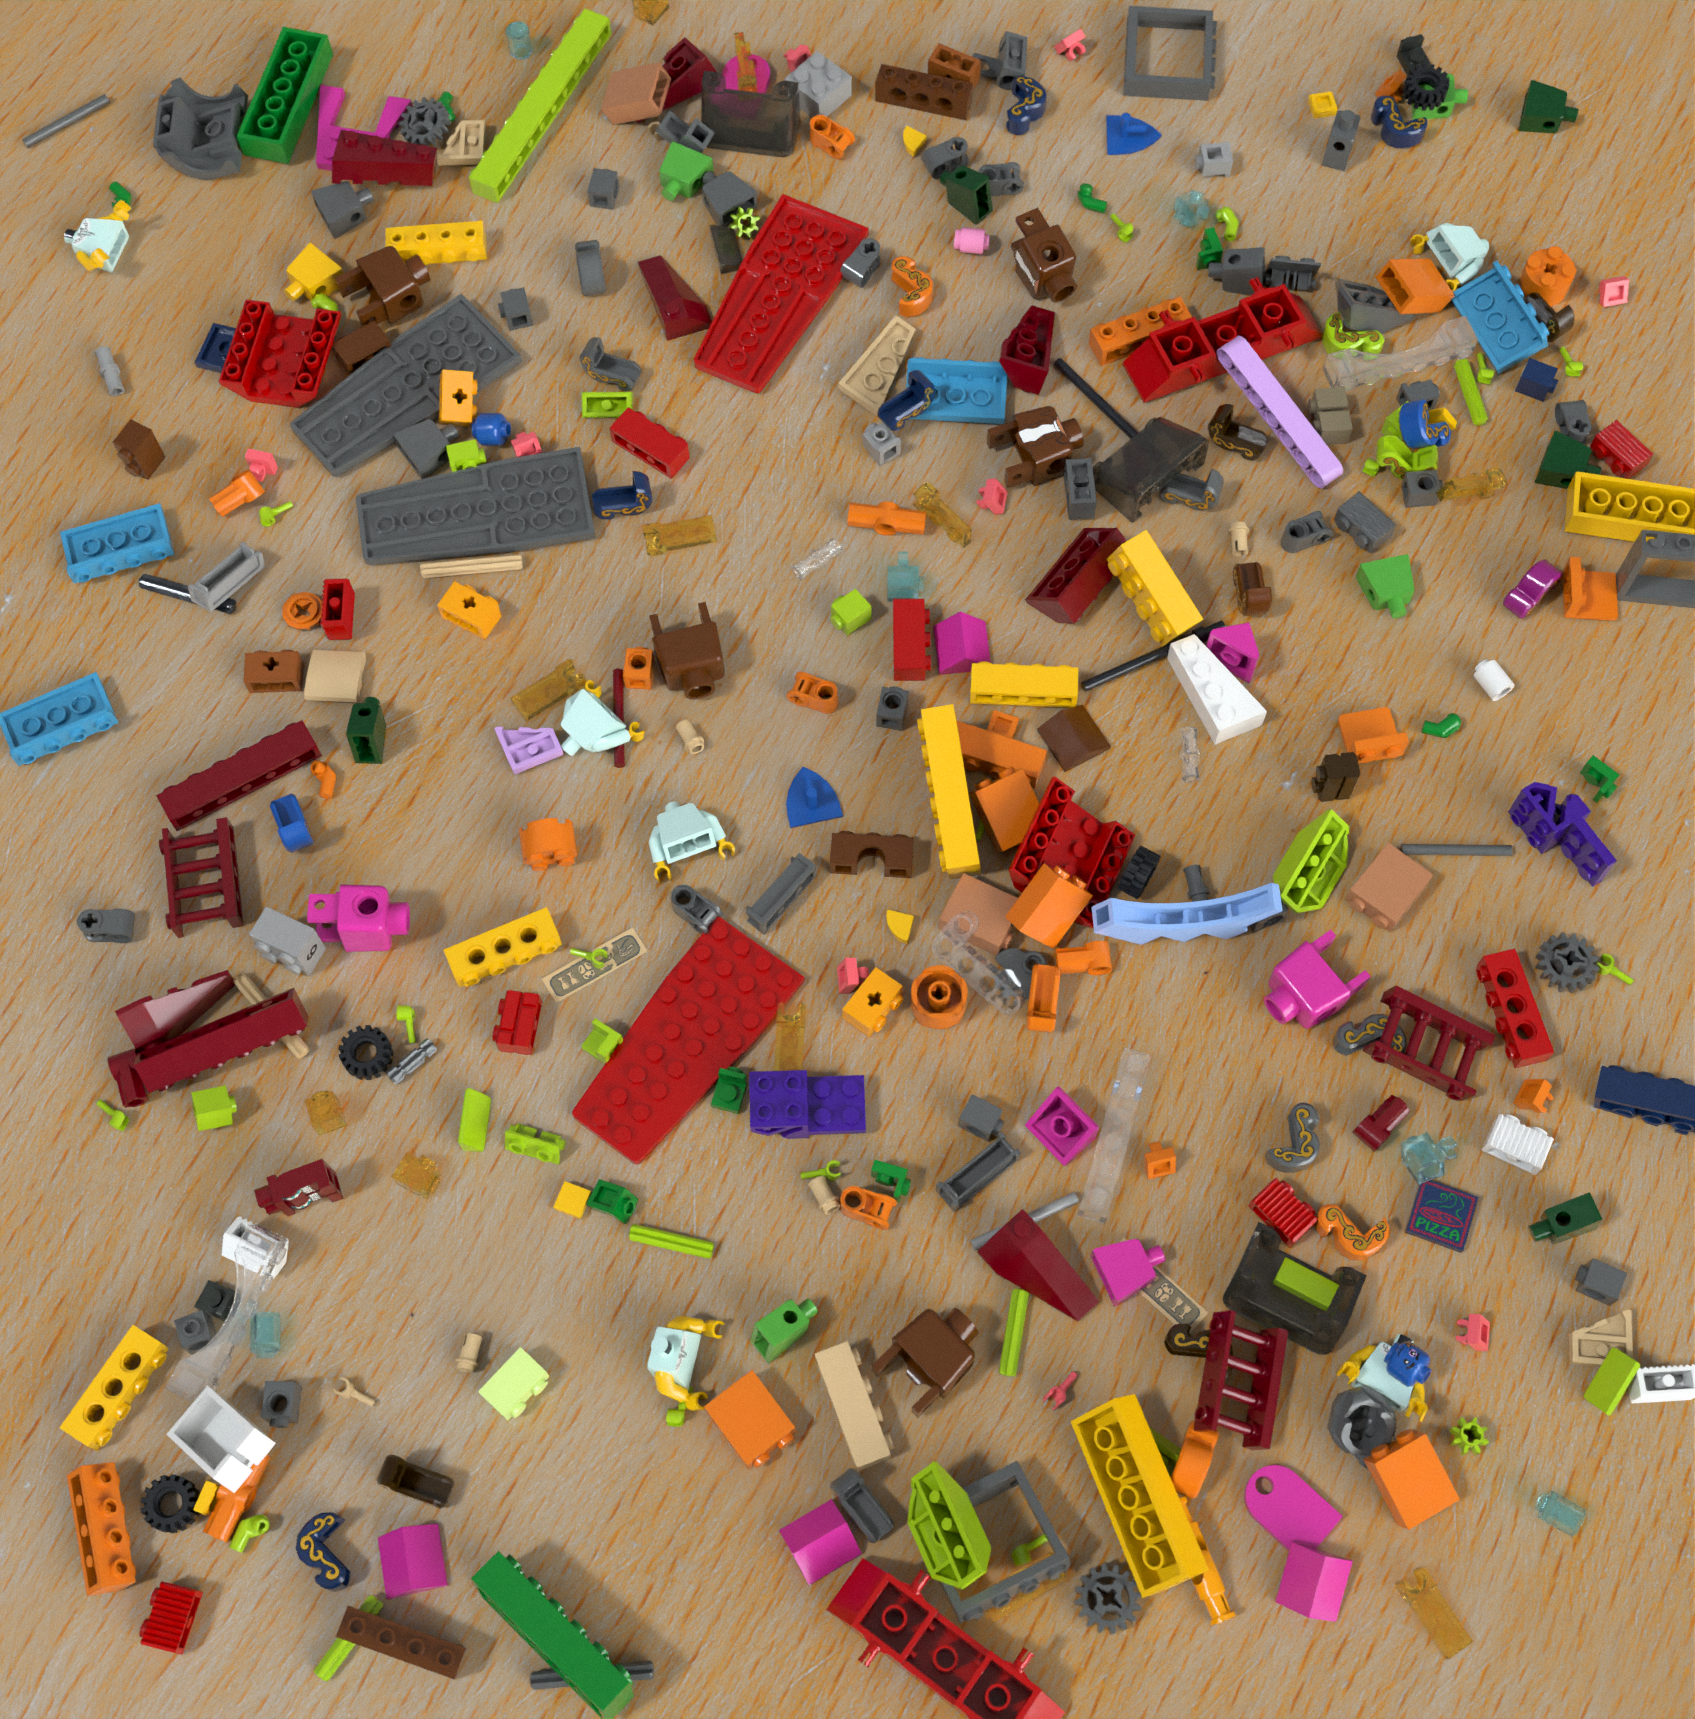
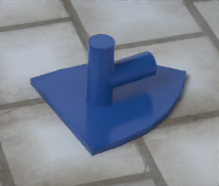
[1106,113,1162,155]
[786,767,843,828]

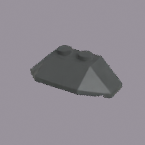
[1335,279,1415,334]

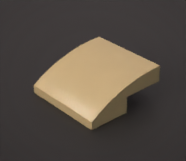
[304,650,366,703]

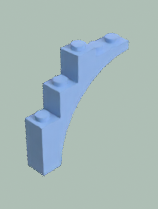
[1091,883,1282,945]

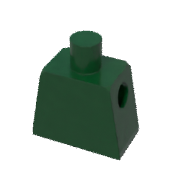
[1518,80,1579,134]
[940,165,993,225]
[1534,431,1602,489]
[346,697,386,764]
[1528,1192,1603,1244]

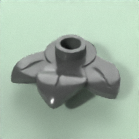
[995,948,1047,1000]

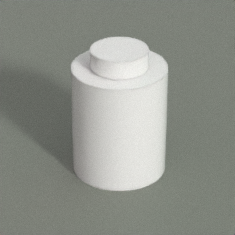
[1473,659,1515,701]

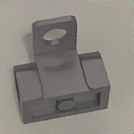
[972,31,1028,90]

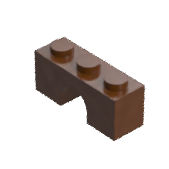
[830,831,914,878]

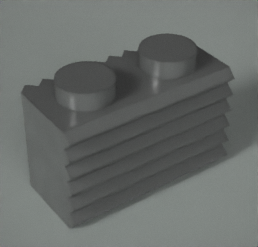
[1334,491,1396,553]

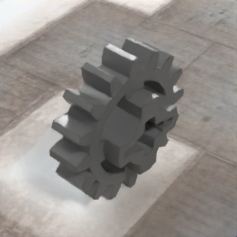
[399,97,451,146]
[1535,932,1599,993]
[1074,1564,1142,1635]

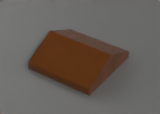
[1037,705,1111,772]

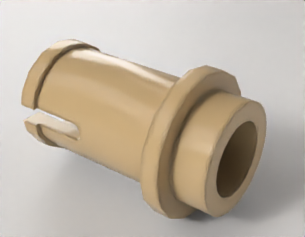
[1228,522,1249,557]
[675,719,704,754]
[808,1176,840,1215]
[455,1333,483,1373]

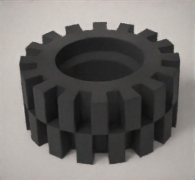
[1403,63,1450,111]
[1117,846,1161,899]
[338,1025,393,1080]
[141,1474,200,1533]

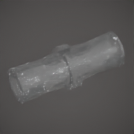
[792,538,842,580]
[1179,727,1201,782]

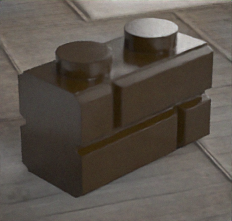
[1311,752,1361,802]

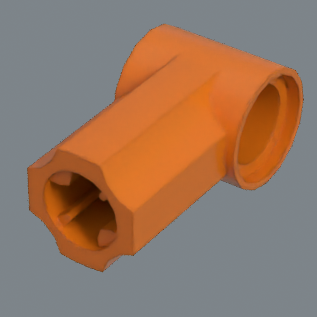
[209,469,265,517]
[1055,941,1112,975]

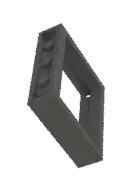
[1123,6,1217,101]
[1616,530,1695,608]
[939,1461,1070,1624]

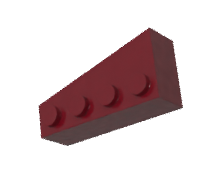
[332,130,437,186]

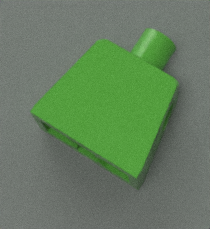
[1412,72,1468,120]
[659,142,714,201]
[1356,554,1414,618]
[750,1298,818,1364]

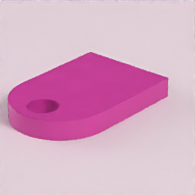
[710,54,771,120]
[1244,1465,1343,1551]

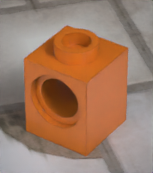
[623,647,655,690]

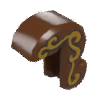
[1233,562,1272,616]

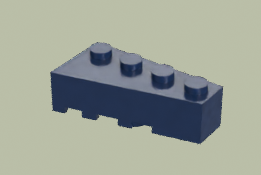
[1594,1065,1695,1136]

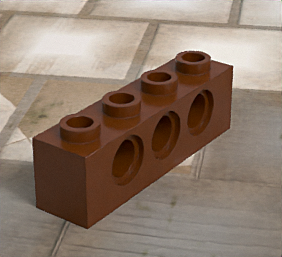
[875,64,973,120]
[336,1606,466,1680]

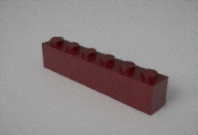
[156,720,322,831]
[134,988,308,1093]

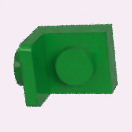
[1196,227,1223,270]
[1580,755,1620,803]
[711,1067,748,1114]
[871,1159,911,1202]
[586,1179,638,1224]

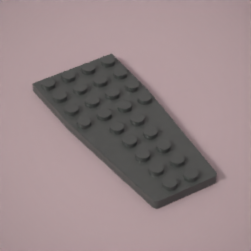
[290,293,522,477]
[356,447,596,565]

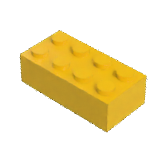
[1107,530,1203,646]

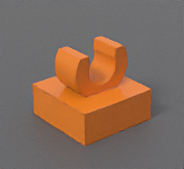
[1375,70,1407,103]
[1513,1079,1553,1113]
[1144,1141,1176,1180]

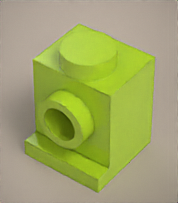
[446,439,487,472]

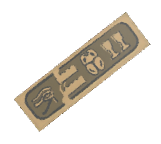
[542,927,647,1003]
[1120,1237,1208,1333]

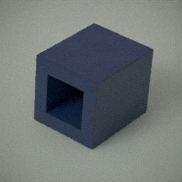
[1515,358,1558,402]

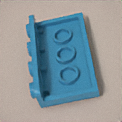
[1450,261,1549,374]
[906,357,1007,424]
[60,503,175,584]
[0,672,119,766]

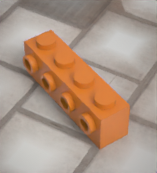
[1088,296,1192,366]
[67,1462,136,1596]

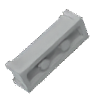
[188,541,265,612]

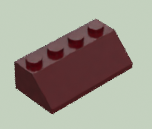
[1025,528,1127,624]

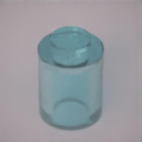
[506,21,533,59]
[250,1312,281,1359]
[1535,1490,1586,1537]

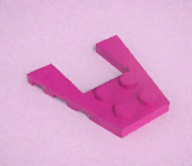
[316,85,413,171]

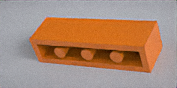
[957,721,1047,789]

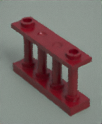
[159,817,244,938]
[1363,985,1495,1101]
[1193,1310,1288,1450]

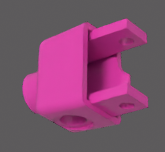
[307,884,410,952]
[1263,930,1371,1029]

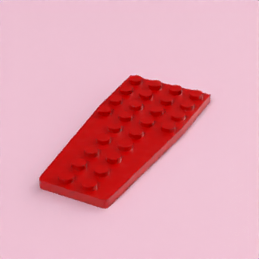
[694,194,869,394]
[572,917,805,1165]

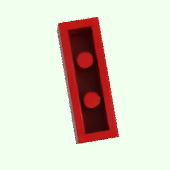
[609,407,690,479]
[893,599,931,681]

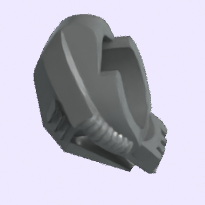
[1327,1386,1396,1469]

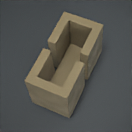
[1308,387,1353,445]

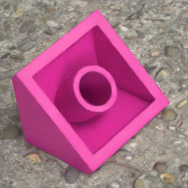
[933,611,991,675]
[1206,623,1259,683]
[1025,1086,1099,1166]
[779,1499,862,1585]
[378,1524,448,1600]
[1275,1541,1353,1622]

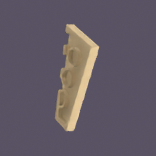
[837,315,916,416]

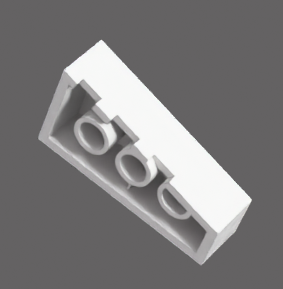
[1167,634,1267,745]

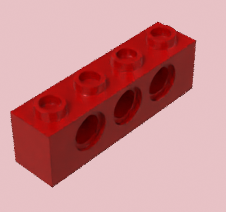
[1476,949,1554,1068]

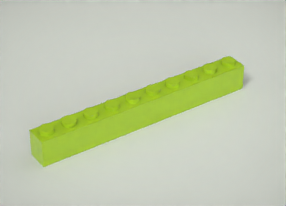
[469,8,611,203]

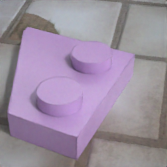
[494,727,564,775]

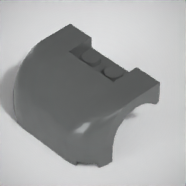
[153,77,248,180]

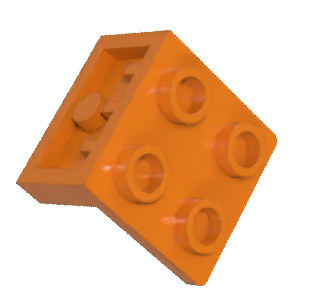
[1562,556,1618,621]

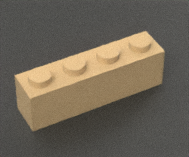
[814,1341,894,1472]

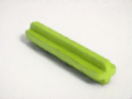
[1454,358,1488,426]
[629,1224,714,1259]
[999,1289,1029,1377]
[314,1595,383,1682]

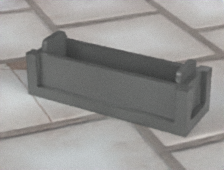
[746,853,817,934]
[936,1132,1021,1212]

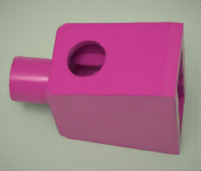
[1090,1239,1166,1307]

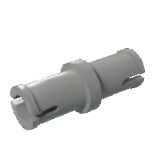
[95,346,125,397]

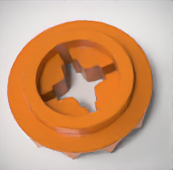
[282,592,323,631]

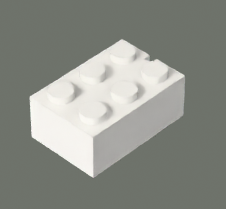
[166,1386,276,1493]

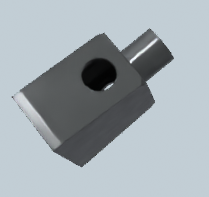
[1322,110,1361,171]
[702,171,757,230]
[311,181,374,239]
[1208,247,1266,296]
[393,419,459,479]

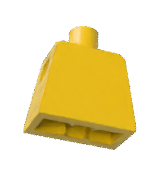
[284,243,344,302]

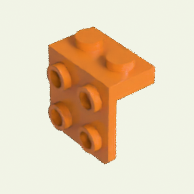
[1338,707,1409,763]

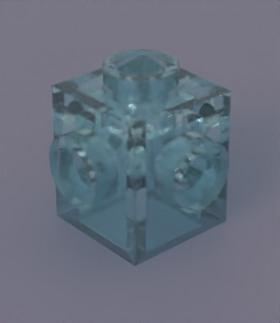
[1173,190,1210,228]

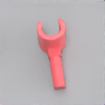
[1043,1371,1078,1410]

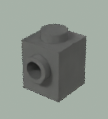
[498,287,533,331]

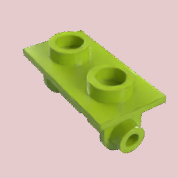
[505,1123,566,1165]

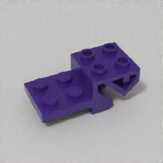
[1508,782,1617,887]
[749,1070,866,1139]

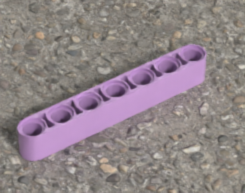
[1217,336,1343,488]

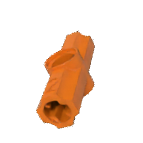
[847,501,927,536]
[202,1455,270,1543]

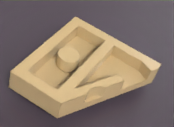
[437,120,486,166]

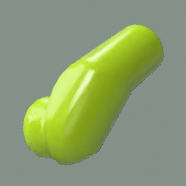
[1216,206,1239,241]
[311,294,340,323]
[228,1514,270,1553]

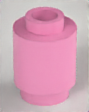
[954,227,990,254]

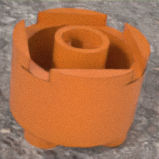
[1519,246,1576,306]
[519,818,577,871]
[911,965,968,1029]

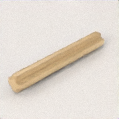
[420,554,523,578]
[233,972,310,1059]

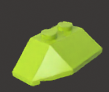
[1273,809,1349,913]
[908,1461,991,1589]

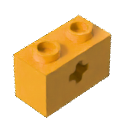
[439,370,477,427]
[437,581,502,640]
[842,967,904,1037]

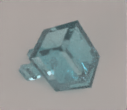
[887,552,924,602]
[1401,1132,1457,1185]

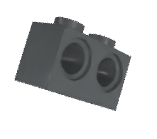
[1064,458,1097,520]

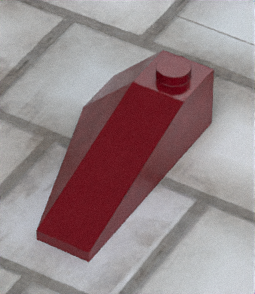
[638,255,712,341]
[999,305,1055,395]
[977,1209,1099,1322]

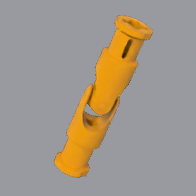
[1179,1496,1236,1626]

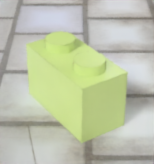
[478,1347,550,1421]

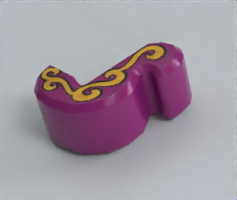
[1503,559,1563,619]

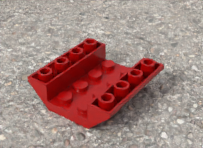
[219,299,342,408]
[1008,776,1136,928]

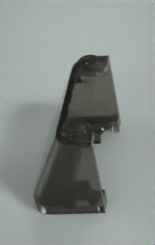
[701,71,800,157]
[1093,417,1209,524]
[1223,1221,1367,1355]

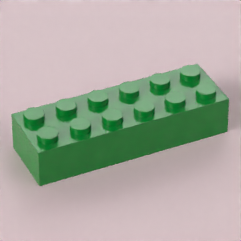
[237,27,333,164]
[471,1551,634,1719]

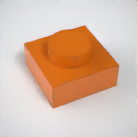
[987,710,1019,739]

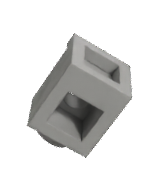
[1195,142,1233,177]
[863,422,901,466]

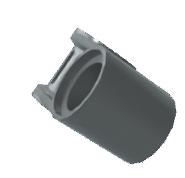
[921,137,968,179]
[979,162,1024,197]
[840,238,880,288]
[1555,400,1592,445]
[1280,511,1334,553]
[671,884,723,935]
[77,909,135,943]

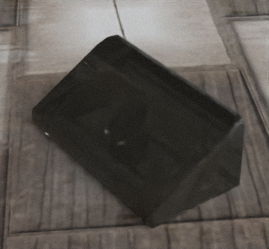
[709,225,743,274]

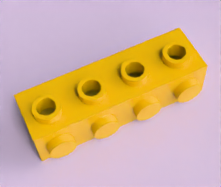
[385,221,487,265]
[970,661,1078,708]

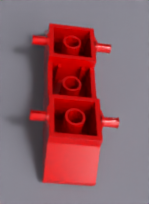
[1122,277,1324,403]
[826,1558,1065,1719]

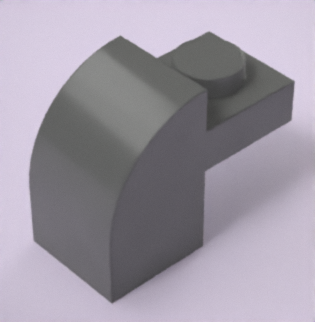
[655,110,715,153]

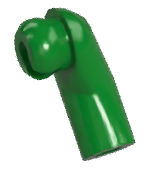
[437,91,456,123]
[109,181,132,208]
[1077,183,1107,214]
[1421,713,1461,738]

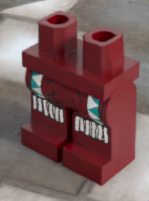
[254,1158,344,1216]

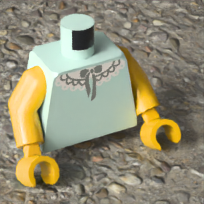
[64,200,131,273]
[647,1316,725,1411]
[1336,1334,1428,1422]

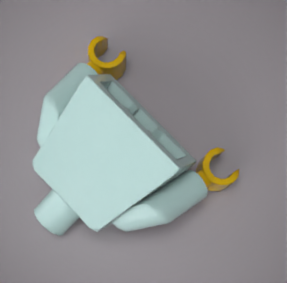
[1410,223,1489,292]
[561,680,645,756]
[649,801,735,883]

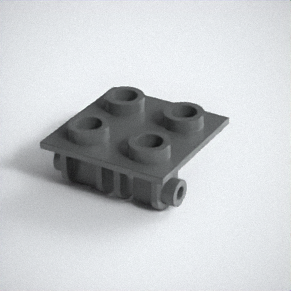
[1265,256,1321,291]

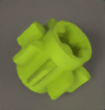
[729,207,760,238]
[1449,1417,1489,1455]

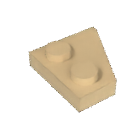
[1569,1310,1633,1367]

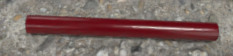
[613,668,625,768]

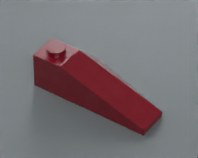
[635,37,720,123]
[115,970,235,1052]

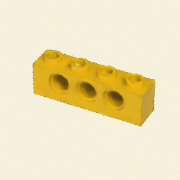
[444,907,562,988]
[59,1325,169,1451]

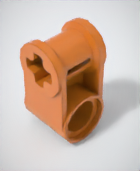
[810,115,855,159]
[786,672,839,714]
[840,1186,897,1230]

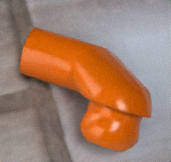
[310,760,337,799]

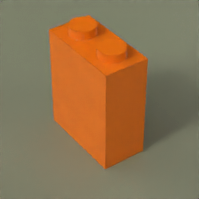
[1376,258,1455,314]
[969,767,1039,852]
[1005,863,1093,949]
[704,1370,796,1469]
[1363,1429,1460,1530]

